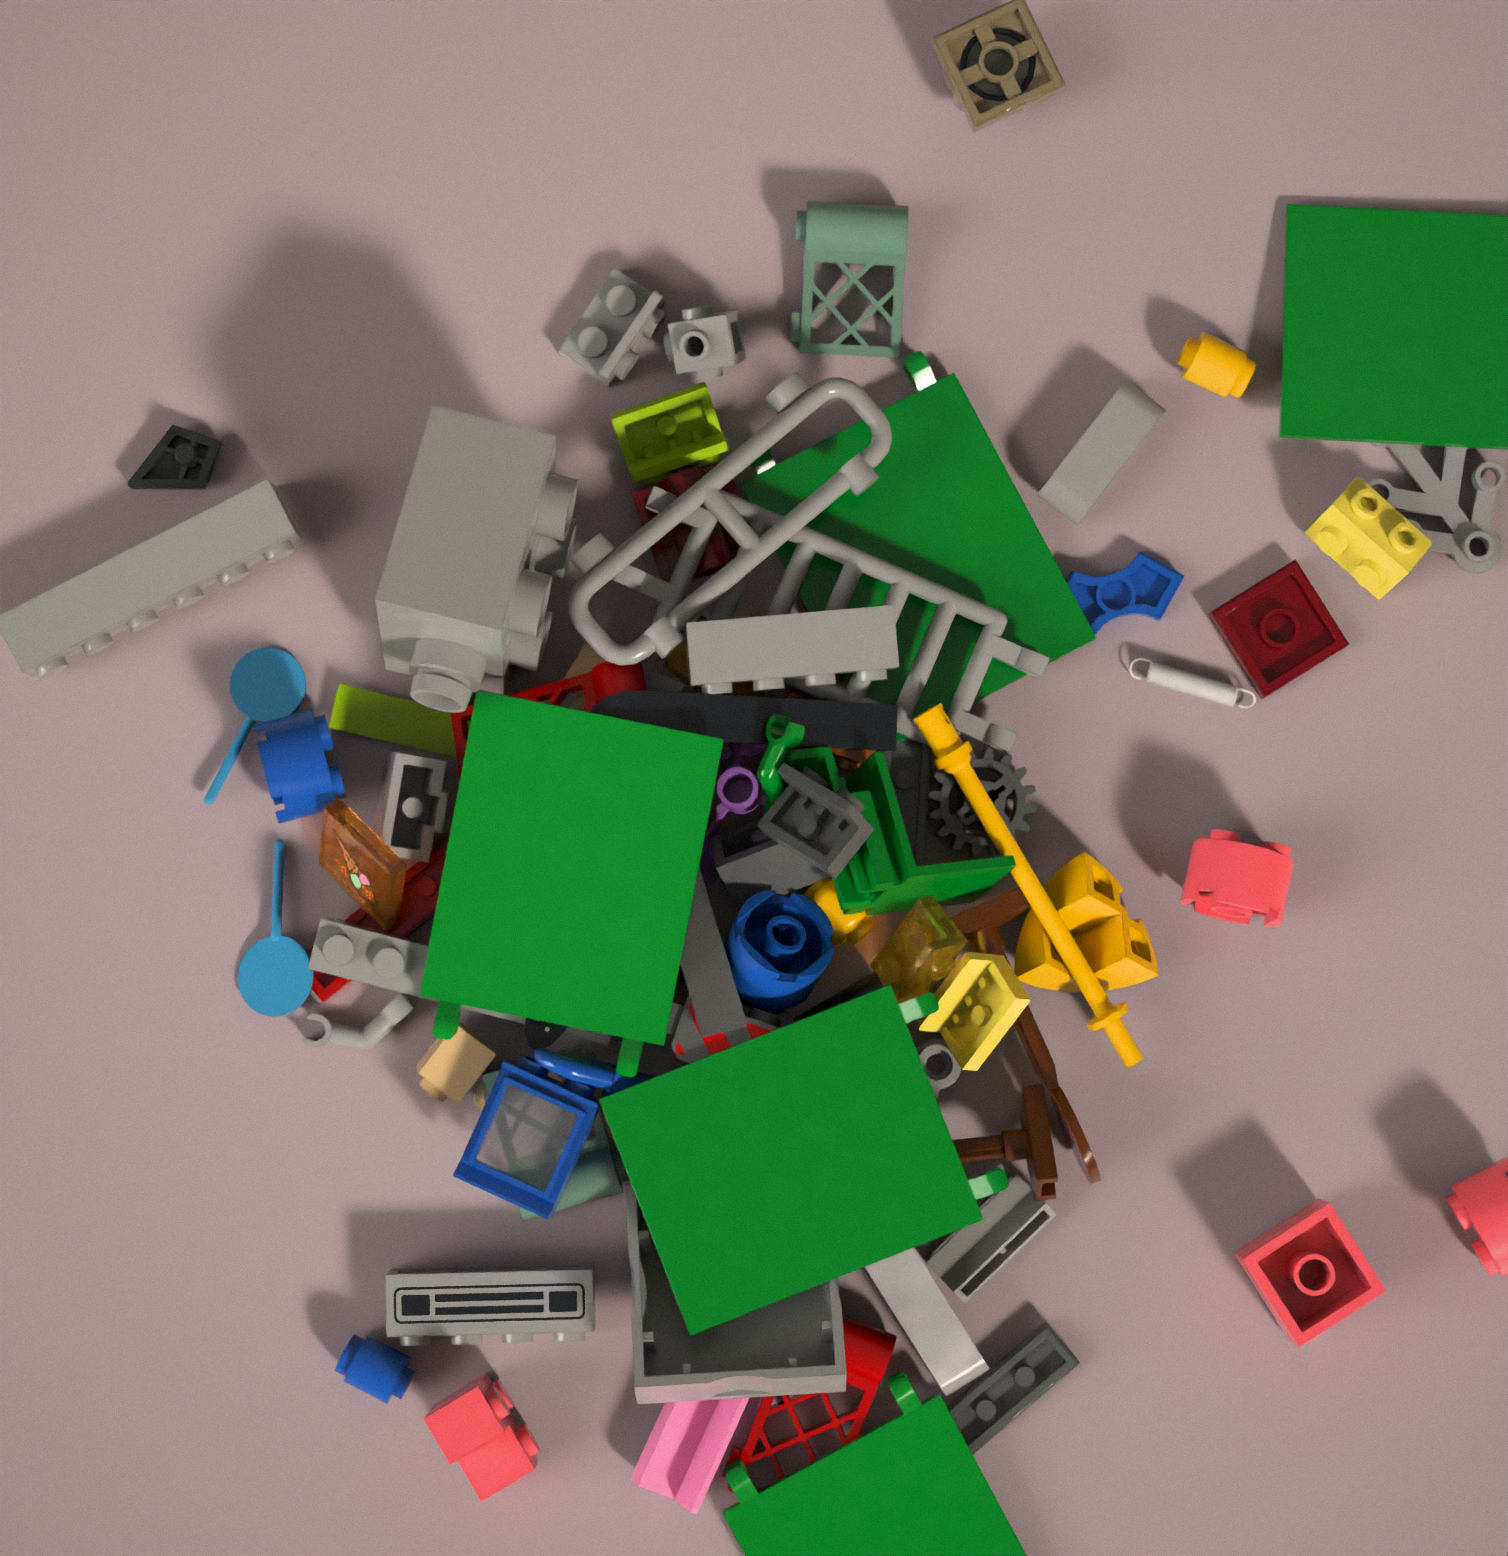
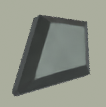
[128,425,222,490]

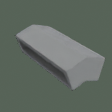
[924,1172,1057,1303]

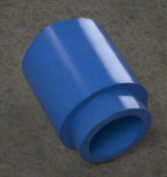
[335,1334,416,1404]

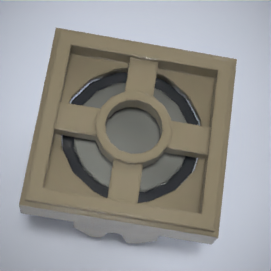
[930,0,1066,132]

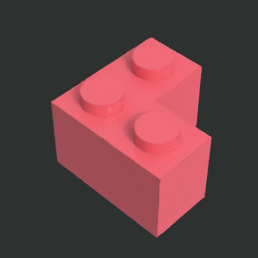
[424,1373,540,1502]

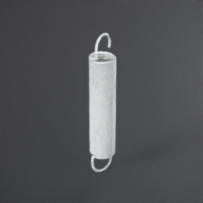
[1129,658,1256,709]

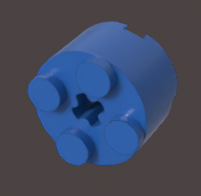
[253,709,347,824]
[723,890,835,1014]

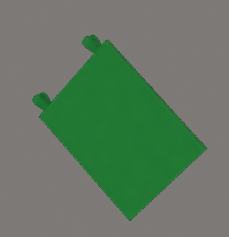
[1279,204,1508,450]
[740,351,1096,744]
[420,690,724,1077]
[599,985,1009,1336]
[722,1371,1027,1556]

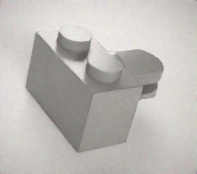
[370,750,458,862]

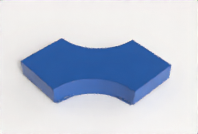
[1066,551,1184,635]

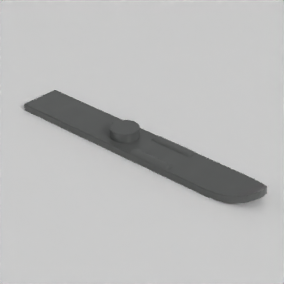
[680,867,747,1038]

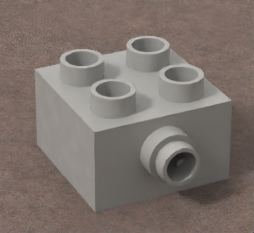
[375,405,579,713]

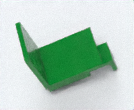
[779,746,1016,915]

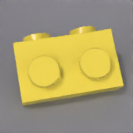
[1304,477,1432,600]
[915,952,1031,1071]

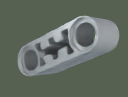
[1038,380,1166,525]

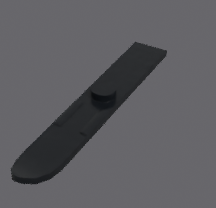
[591,690,898,752]

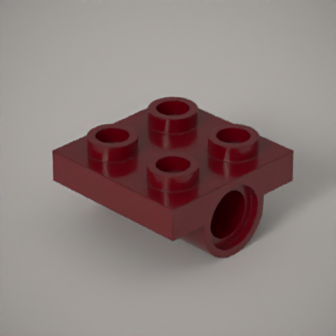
[631,462,750,583]

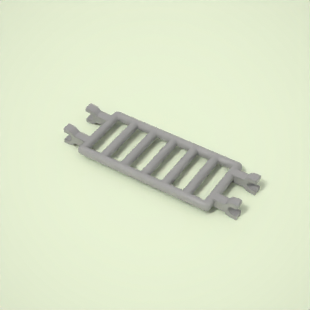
[613,486,1050,753]

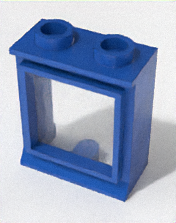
[453,1055,601,1219]

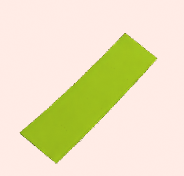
[329,683,471,758]

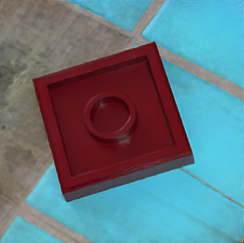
[1208,559,1350,699]

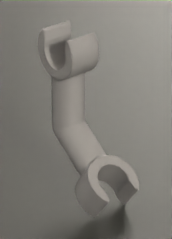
[302,993,417,1049]

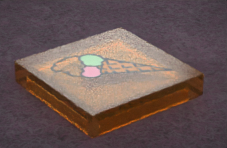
[318,798,406,931]

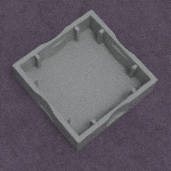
[626,1185,847,1404]

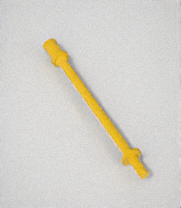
[912,703,1144,1067]

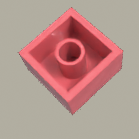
[1234,1198,1386,1347]

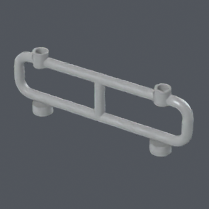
[567,372,892,666]

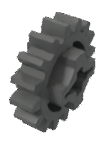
[925,747,1037,858]

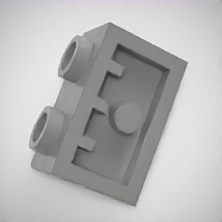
[558,268,667,387]

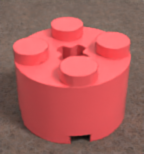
[1180,829,1294,926]
[1445,1157,1508,1278]

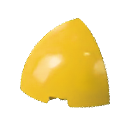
[1014,852,1159,992]

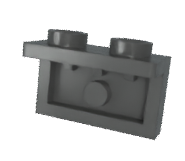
[757,763,874,879]

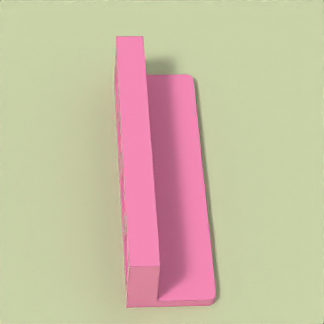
[630,1398,749,1514]

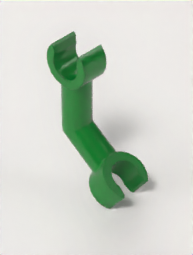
[757,713,805,814]

